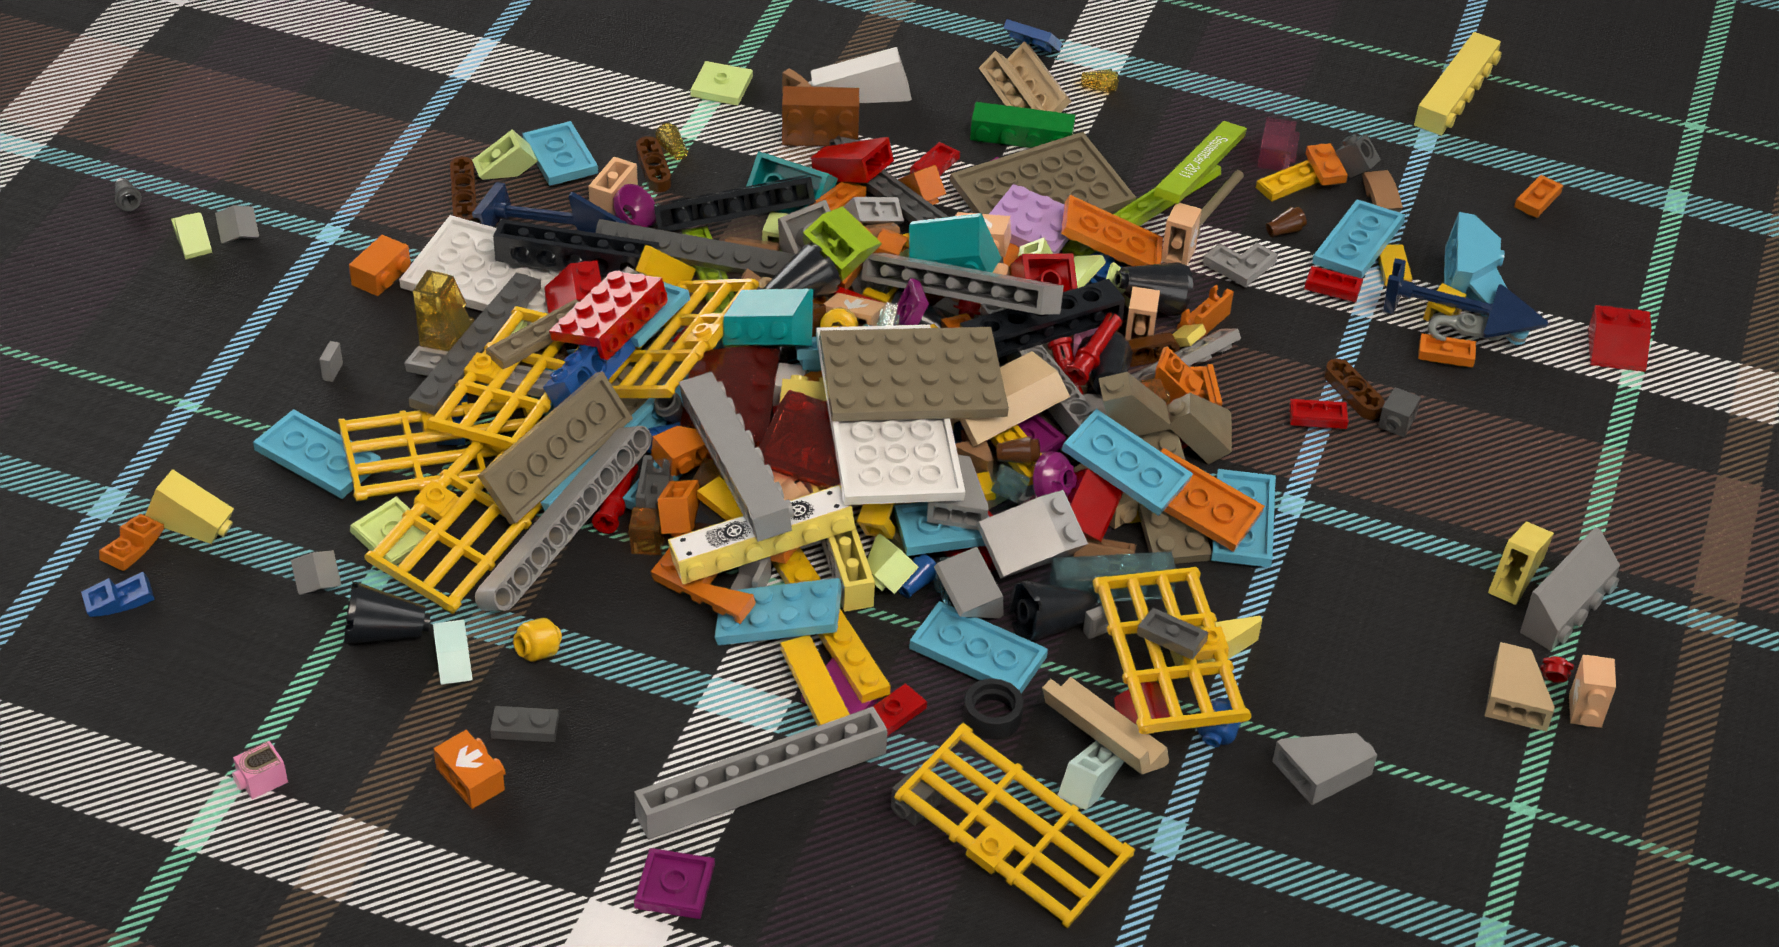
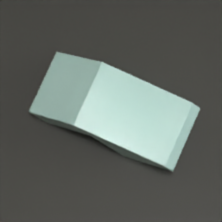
[433,620,472,685]

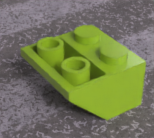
[803,206,882,281]

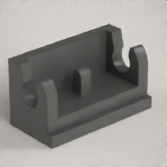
[636,455,673,522]

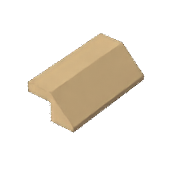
[979,42,1072,113]
[950,351,1070,447]
[1042,677,1169,774]

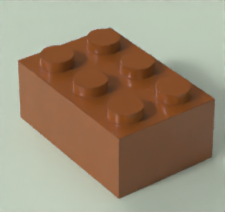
[782,86,859,146]

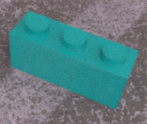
[747,151,838,214]
[909,213,1001,272]
[723,289,813,346]

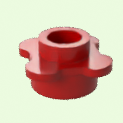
[953,299,981,319]
[1540,656,1574,683]

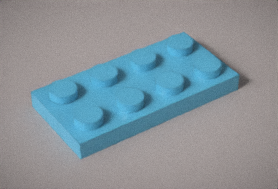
[1312,199,1405,278]
[253,409,381,499]
[1062,409,1193,516]
[1211,469,1276,567]
[715,578,842,645]
[909,601,1048,694]

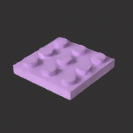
[989,184,1069,254]

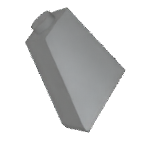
[927,455,988,530]
[1272,733,1377,805]

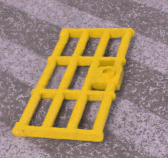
[609,279,759,398]
[426,306,579,449]
[338,395,531,501]
[364,441,553,614]
[1092,567,1252,734]
[894,723,1135,928]

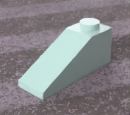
[1058,741,1124,810]

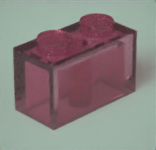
[1258,117,1300,171]

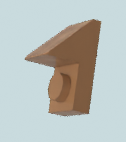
[955,430,994,477]

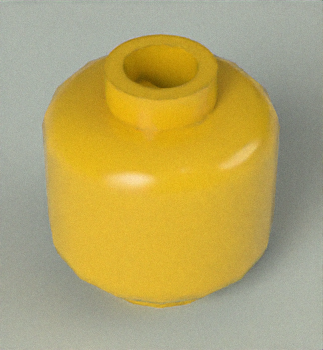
[820,307,858,328]
[513,618,562,662]

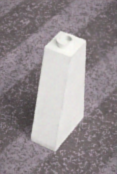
[808,47,912,103]

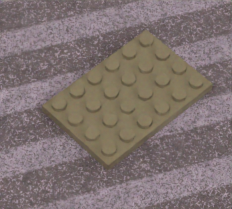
[950,132,1136,214]
[819,327,1009,421]

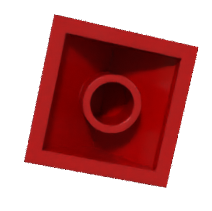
[1067,468,1124,542]

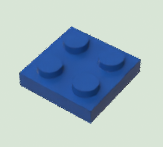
[1004,19,1062,53]

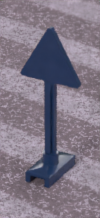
[472,182,627,233]
[1383,258,1548,338]

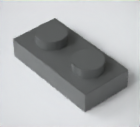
[1137,608,1208,660]
[490,706,559,742]

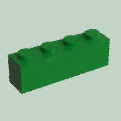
[970,102,1076,148]

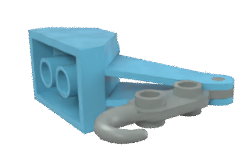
[1428,212,1530,345]

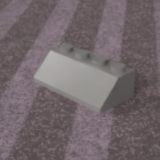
[1520,527,1620,651]

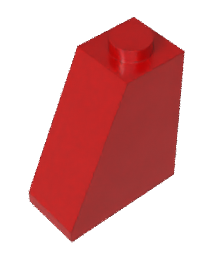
[810,137,894,183]

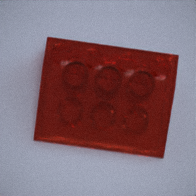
[680,345,780,454]
[759,390,841,489]

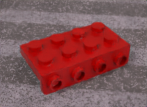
[549,271,668,360]

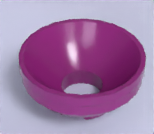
[614,184,656,228]
[1033,451,1077,498]

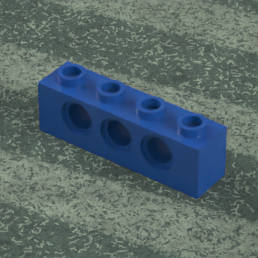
[543,339,636,408]

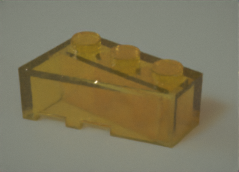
[413,270,474,352]

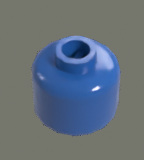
[1196,698,1242,747]

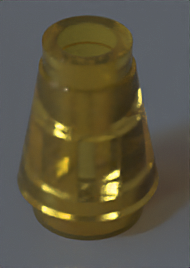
[1081,69,1119,93]
[655,123,688,160]

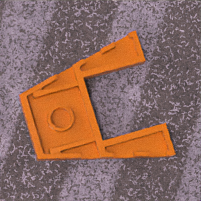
[651,548,797,624]

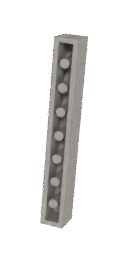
[861,253,1064,315]
[679,372,794,542]
[634,707,887,840]

